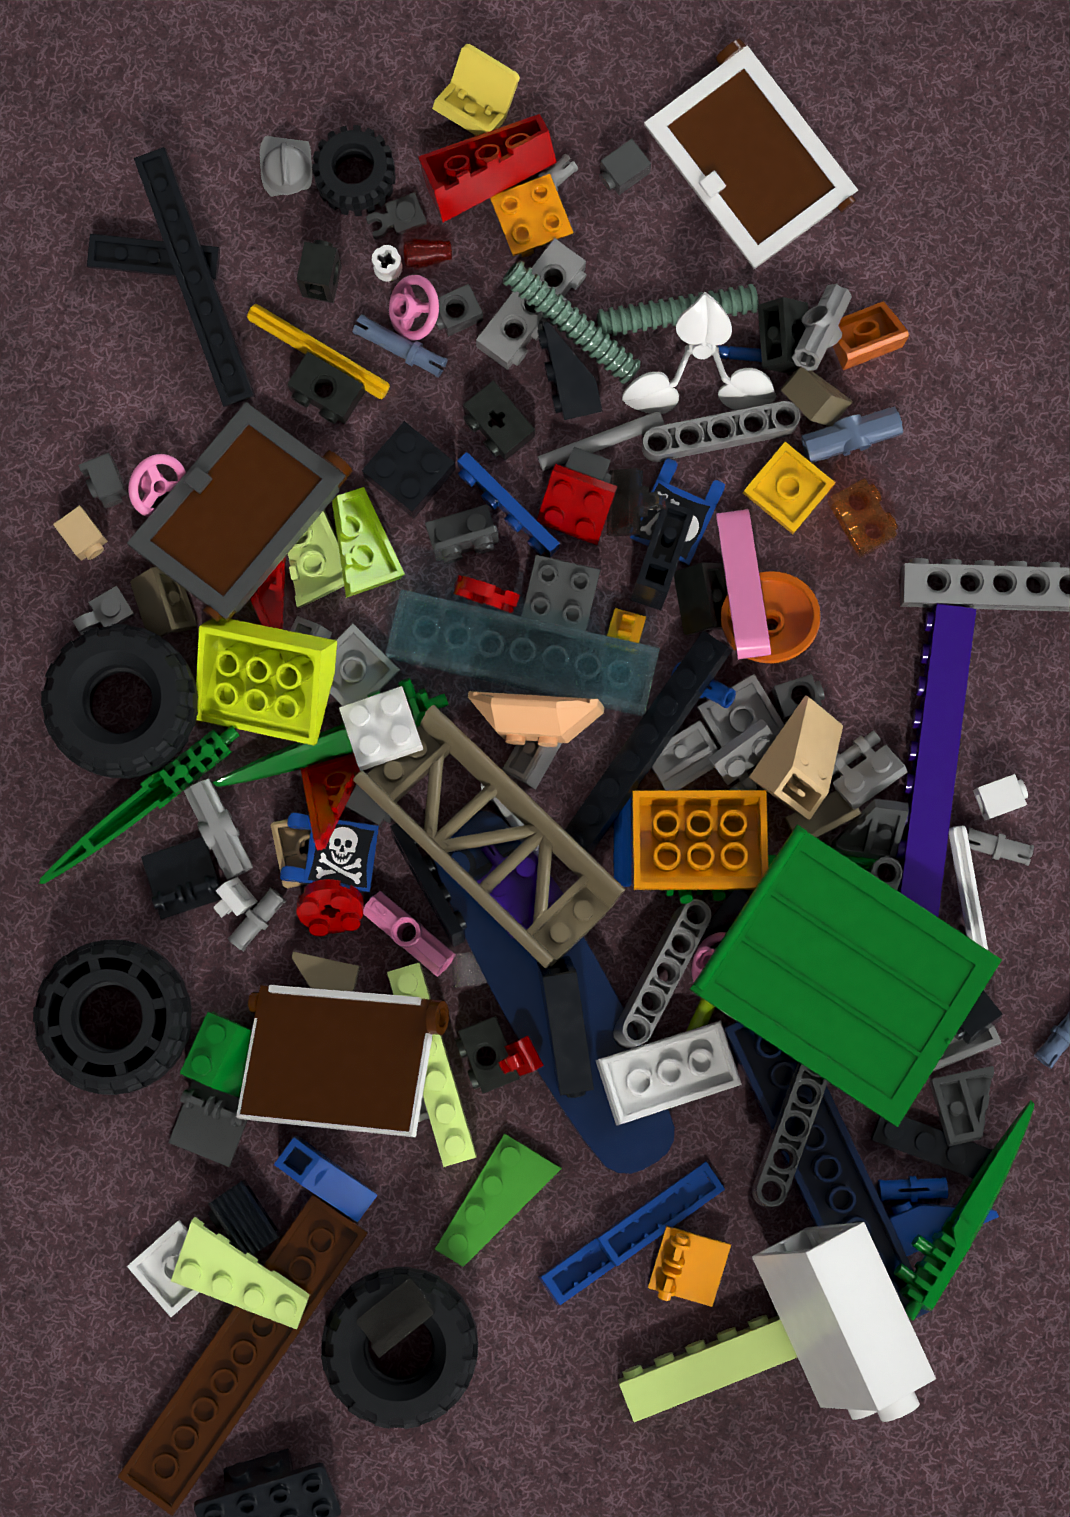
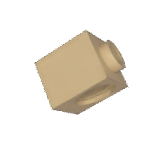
[53,505,108,561]

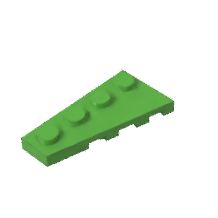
[435,1133,562,1267]

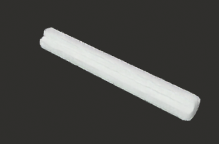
[949,826,988,950]

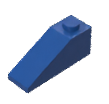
[888,1200,999,1256]

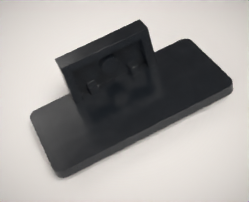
[194,1448,341,1517]

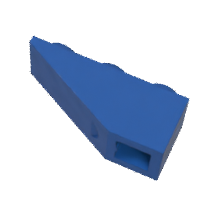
[274,1135,378,1222]

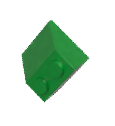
[180,1012,252,1098]

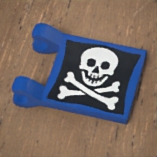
[630,458,725,565]
[280,813,379,892]

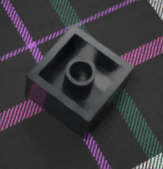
[362,421,456,519]

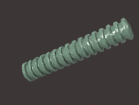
[503,260,641,384]
[597,284,758,337]

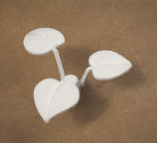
[622,292,776,414]

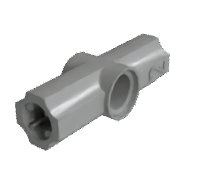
[792,284,852,371]
[184,778,254,880]

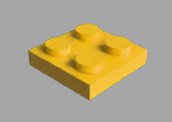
[743,442,836,534]

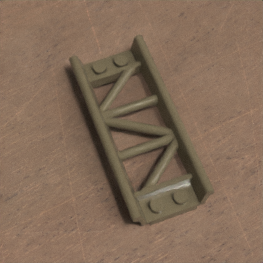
[353,705,626,968]

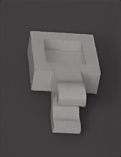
[73,586,134,635]

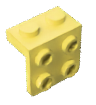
[432,44,520,136]

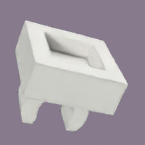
[213,877,258,918]

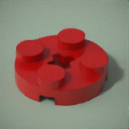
[453,575,520,613]
[296,879,364,937]

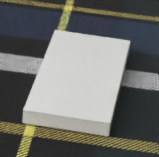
[595,1021,742,1125]

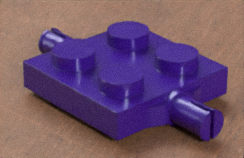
[477,844,564,939]

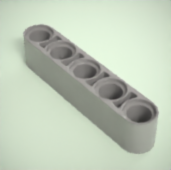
[642,401,800,462]
[613,899,711,1049]

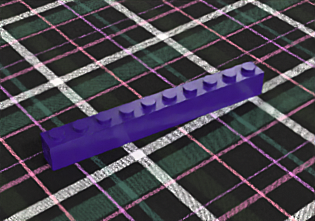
[896,603,976,917]

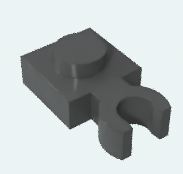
[366,192,427,239]

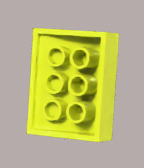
[196,618,337,746]

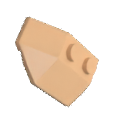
[468,691,604,747]

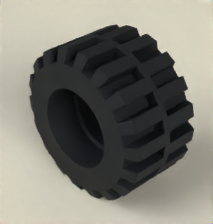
[312,125,396,216]

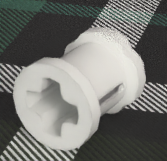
[372,245,402,282]

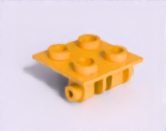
[490,174,574,257]
[648,1225,731,1307]

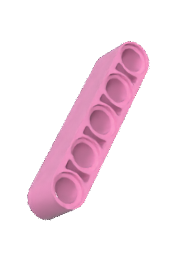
[716,509,771,660]

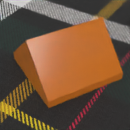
[833,301,909,370]

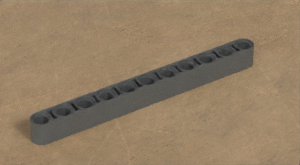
[752,857,902,1207]

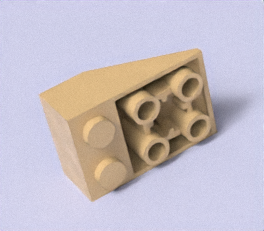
[749,695,843,820]

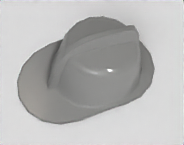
[260,136,313,197]

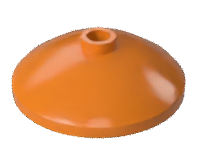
[721,571,820,663]

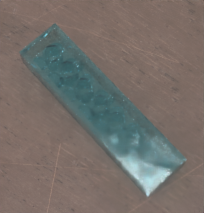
[386,589,660,717]

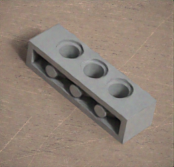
[476,238,587,370]

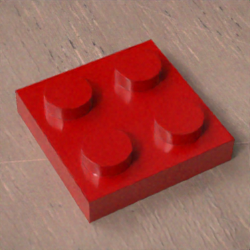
[537,464,617,545]

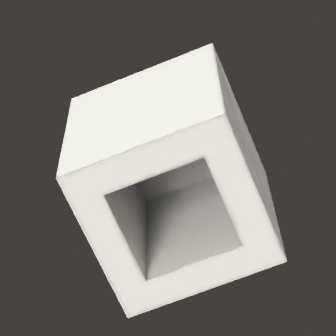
[973,774,1028,821]

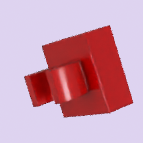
[498,1036,544,1076]

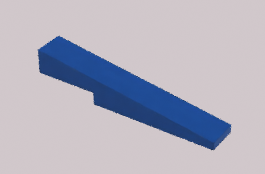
[538,1161,725,1306]

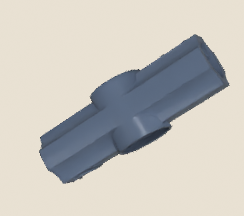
[801,406,903,463]

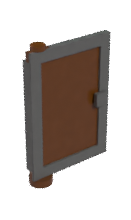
[127,402,353,623]

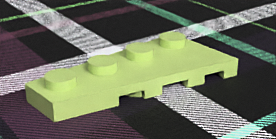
[171,1217,310,1329]

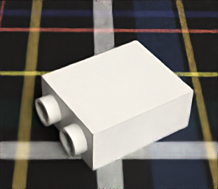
[752,1222,936,1422]

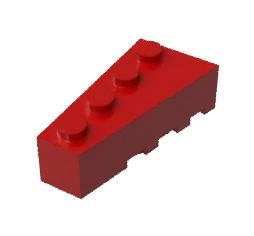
[418,114,557,222]

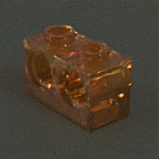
[827,478,898,559]

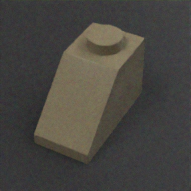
[292,952,361,992]

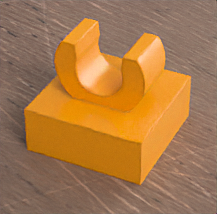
[606,608,646,649]

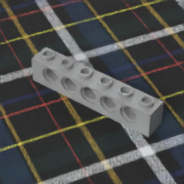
[900,558,1070,612]

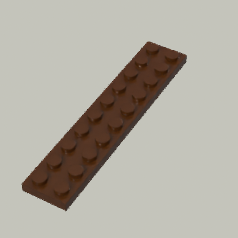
[118,1194,368,1516]

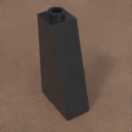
[537,956,594,1098]

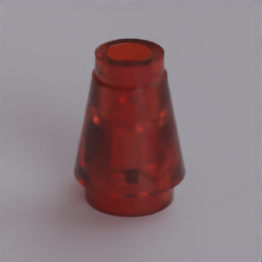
[403,238,452,270]

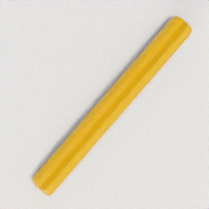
[247,304,390,399]

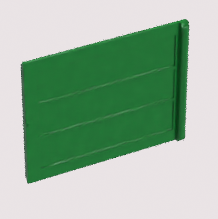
[689,824,1002,1127]

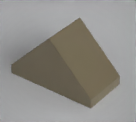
[781,366,852,426]

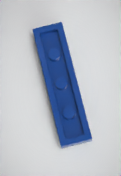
[457,452,560,557]

